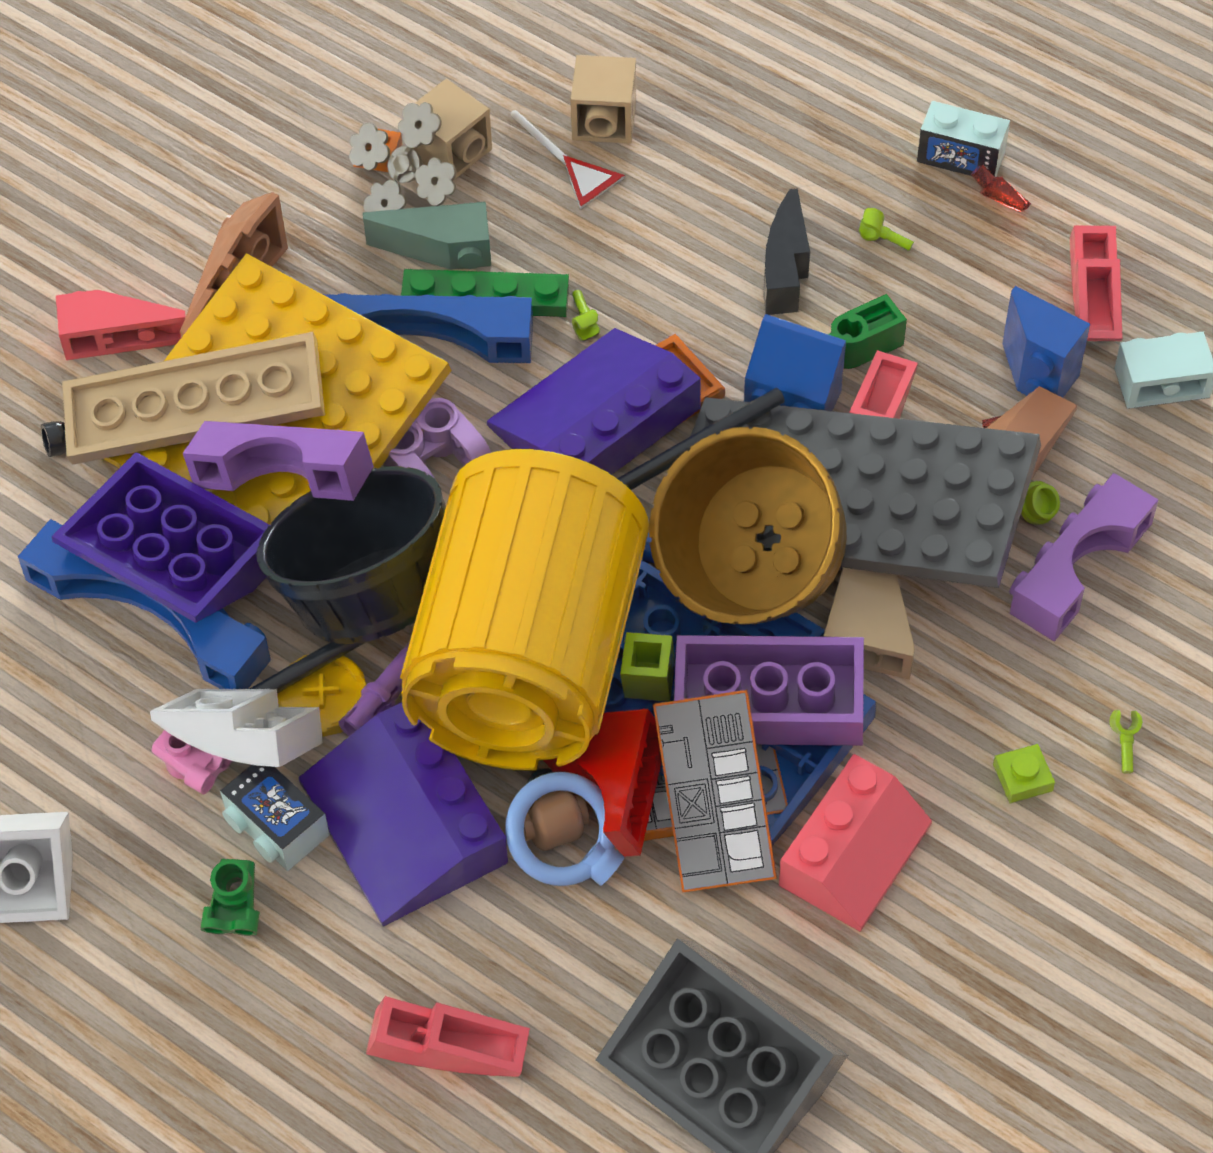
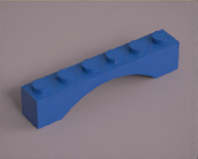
[323,293,533,363]
[17,519,271,689]

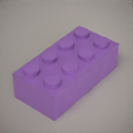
[674,635,864,746]

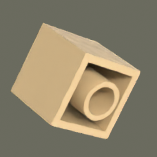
[571,55,636,144]
[413,78,492,181]

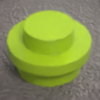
[1021,481,1060,525]

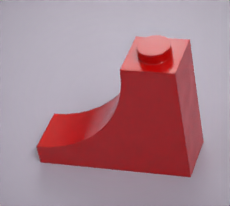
[543,709,662,857]

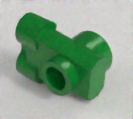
[200,859,260,936]

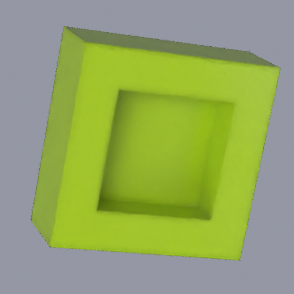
[993,744,1055,803]

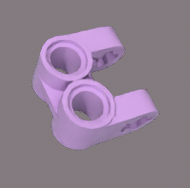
[384,398,491,478]

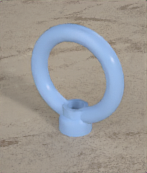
[505,772,624,886]

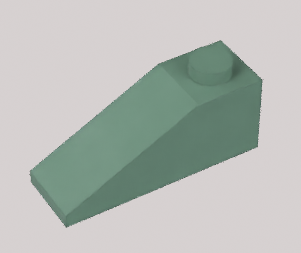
[363,202,491,270]

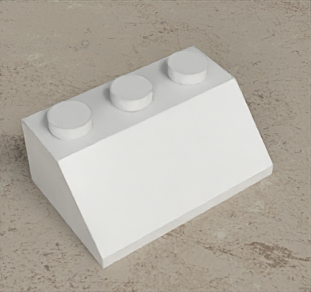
[0,812,73,923]

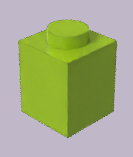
[620,632,676,701]

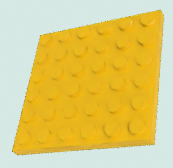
[104,253,452,525]

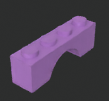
[183,421,374,501]
[1009,473,1158,641]

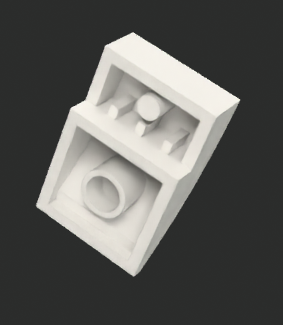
[150,689,323,767]

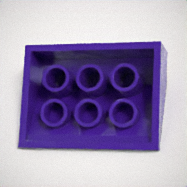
[487,328,701,475]
[52,452,271,623]
[298,702,508,927]

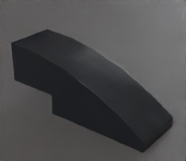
[763,188,810,315]

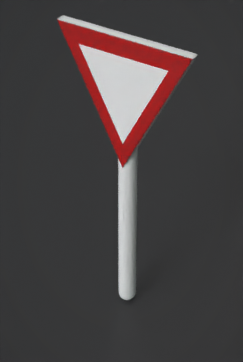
[511,110,625,210]

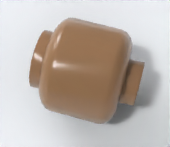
[524,791,589,851]

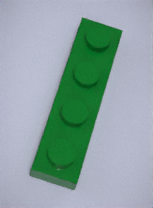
[401,269,569,317]

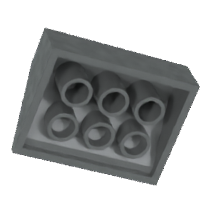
[596,938,849,1153]

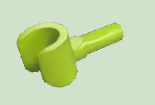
[859,208,914,251]
[572,290,600,341]
[1109,710,1143,773]

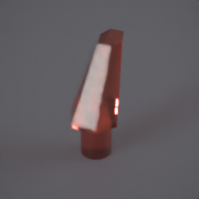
[971,164,1031,212]

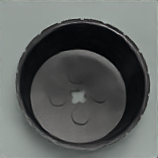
[257,466,446,644]

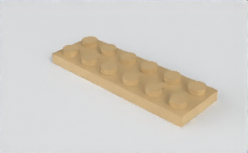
[62,332,325,465]

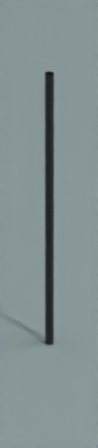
[249,387,785,693]

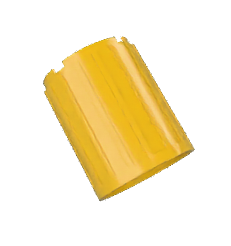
[400,449,649,771]

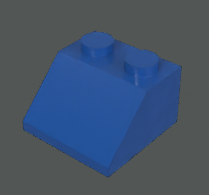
[1002,286,1090,398]
[744,314,846,411]

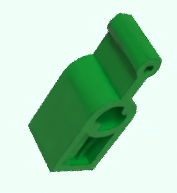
[828,294,907,369]

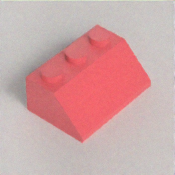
[779,754,932,932]

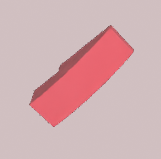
[1070,225,1123,341]
[849,350,918,419]
[366,996,530,1077]

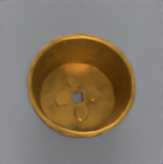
[649,427,847,625]

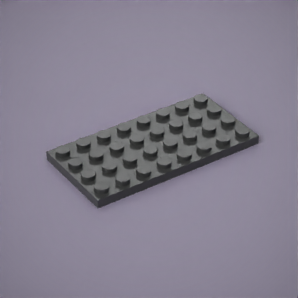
[691,397,1041,588]

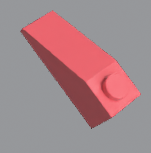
[56,290,186,360]

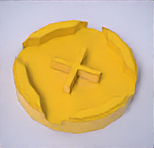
[277,654,366,737]

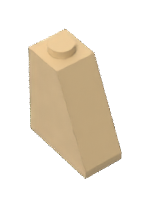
[824,567,915,680]

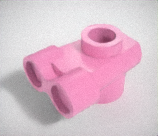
[152,730,232,794]

